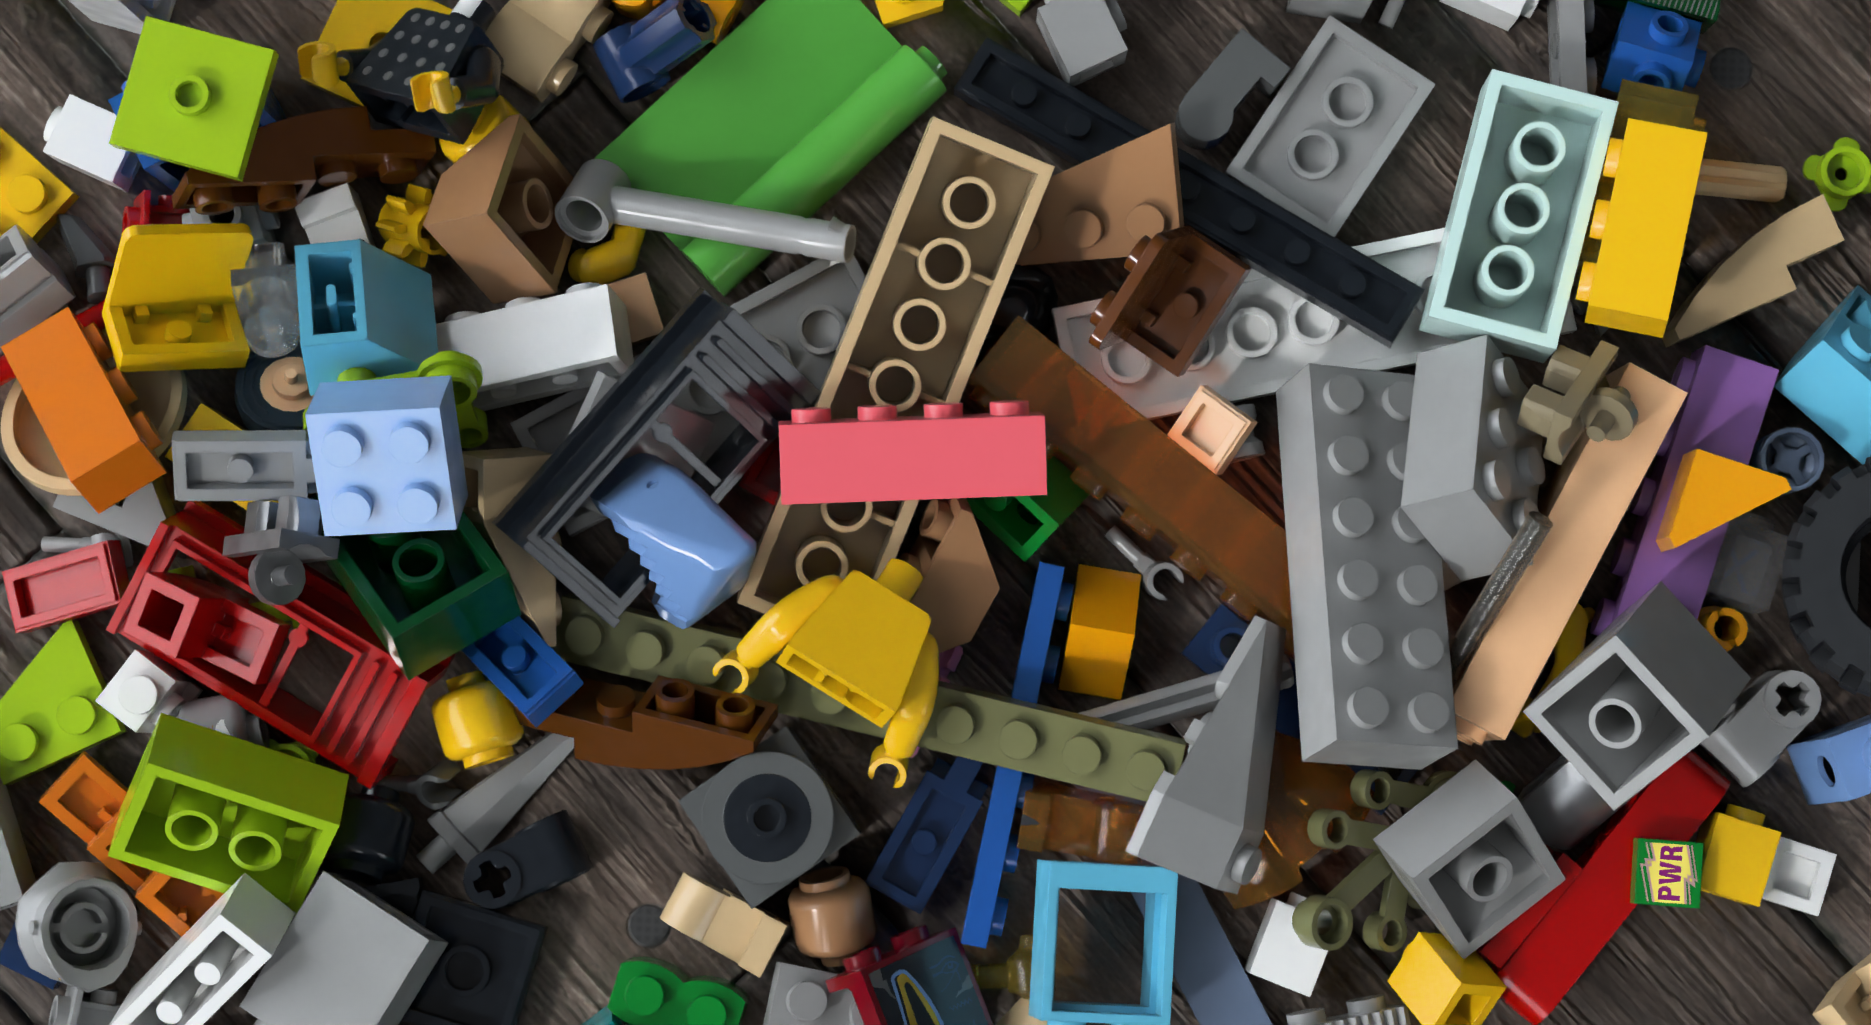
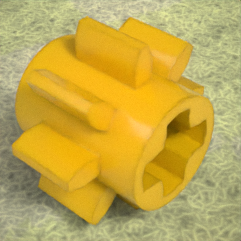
[375,184,447,267]

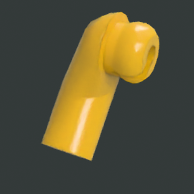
[567,224,646,285]

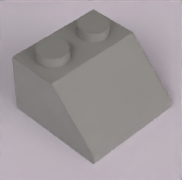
[1373,759,1566,959]

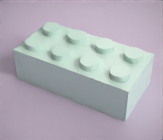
[1419,69,1619,363]

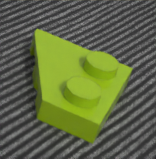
[0,620,127,785]

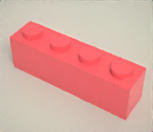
[778,400,1047,505]

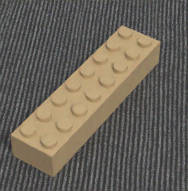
[737,117,1055,614]

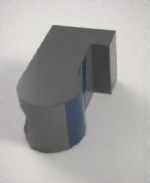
[1175,28,1291,150]

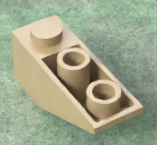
[462,447,562,647]

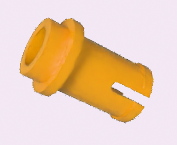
[1697,605,1748,652]

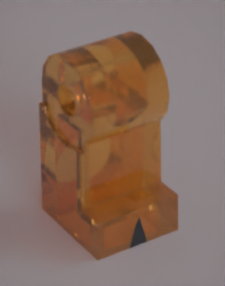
[1017,781,1145,865]

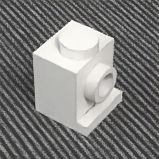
[95,649,203,733]

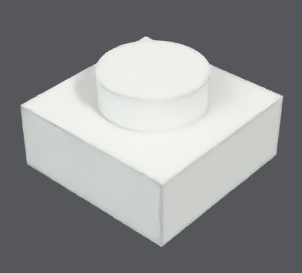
[1762,836,1837,916]

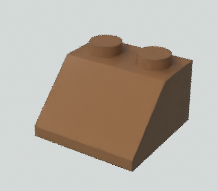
[423,114,573,304]

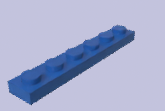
[960,562,1074,949]

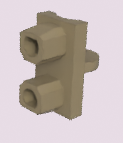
[1517,340,1638,465]

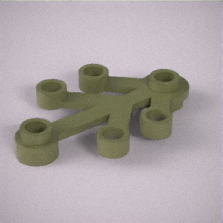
[1292,769,1457,952]

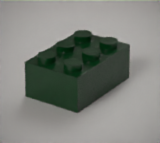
[311,495,521,681]

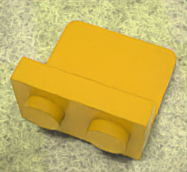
[101,223,254,372]

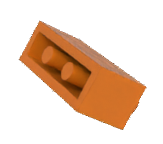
[1,307,167,514]

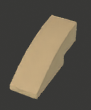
[1662,194,1844,348]

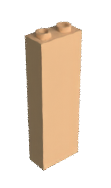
[1451,362,1688,746]

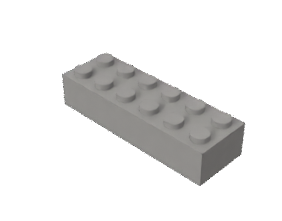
[1276,363,1458,770]

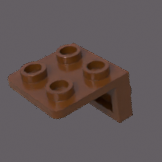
[1088,225,1252,377]

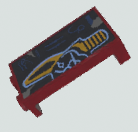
[825,924,993,1025]

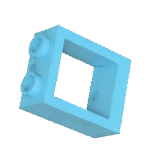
[1029,859,1178,1025]

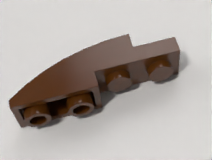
[172,106,437,215]
[514,675,778,770]

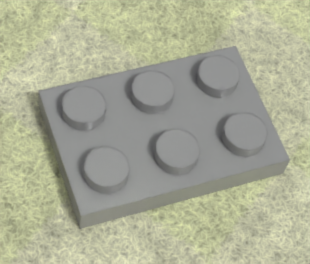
[1225,15,1436,237]

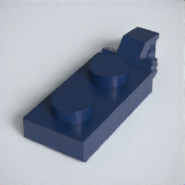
[865,756,988,914]

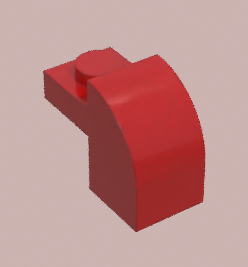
[122,572,291,685]

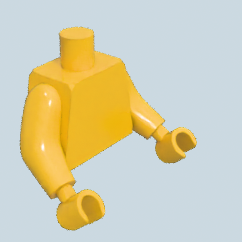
[713,558,939,788]

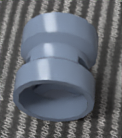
[1748,427,1824,496]

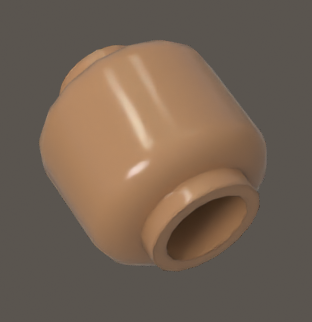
[787,866,877,967]

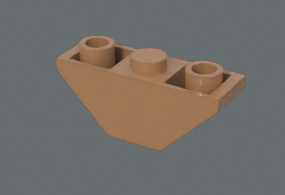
[898,498,1000,653]

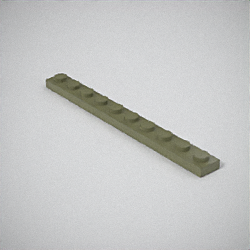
[552,593,1188,802]

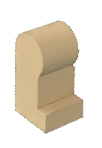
[660,871,790,978]

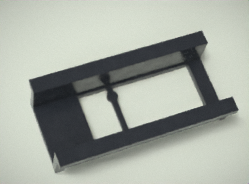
[492,287,821,628]

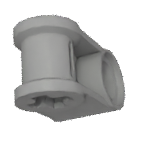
[1699,670,1822,788]

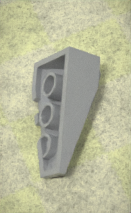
[1125,615,1286,894]

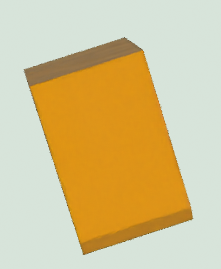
[1655,449,1792,552]
[1058,564,1141,700]

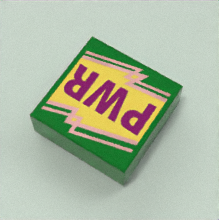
[1630,838,1704,909]

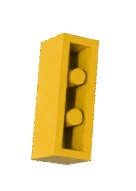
[1576,118,1708,338]

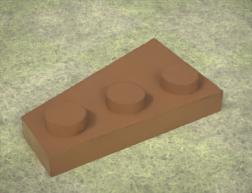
[1016,122,1184,266]

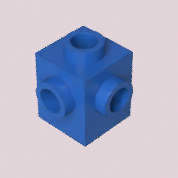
[1601,1,1707,109]

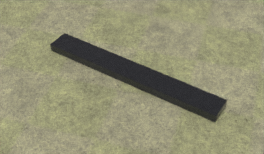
[954,37,1425,348]

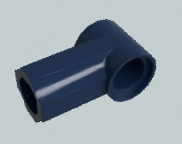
[592,0,717,103]

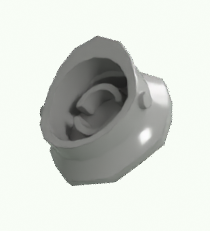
[15,861,142,993]

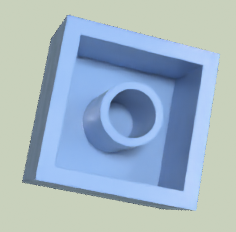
[305,375,468,536]

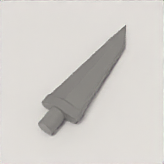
[416,732,574,874]

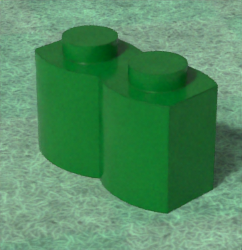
[607,956,750,1025]

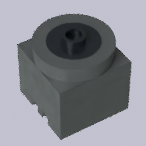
[678,726,862,909]

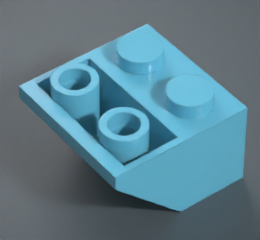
[294,239,439,396]
[1774,285,1871,465]

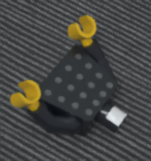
[297,0,504,145]

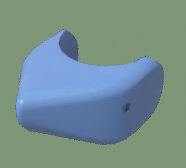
[589,453,756,629]

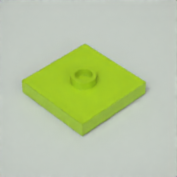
[109,16,279,182]

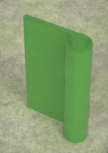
[595,0,948,297]

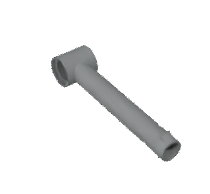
[555,159,856,266]

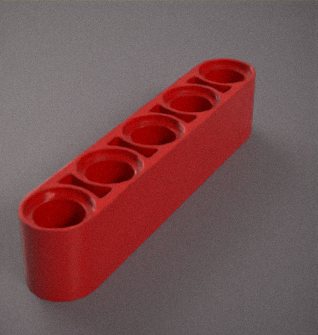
[1491,750,1731,1025]

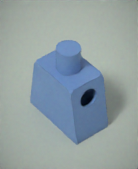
[1786,714,1871,805]

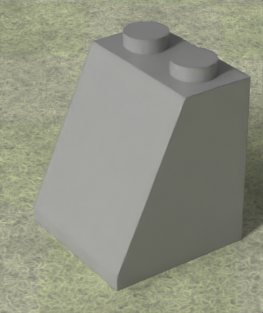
[1523,581,1751,811]

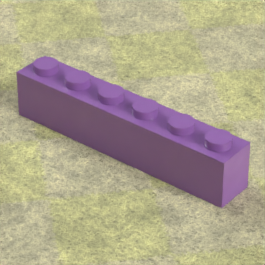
[1590,345,1779,636]

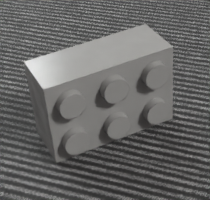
[1401,334,1545,581]

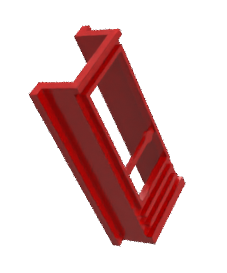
[106,501,456,789]

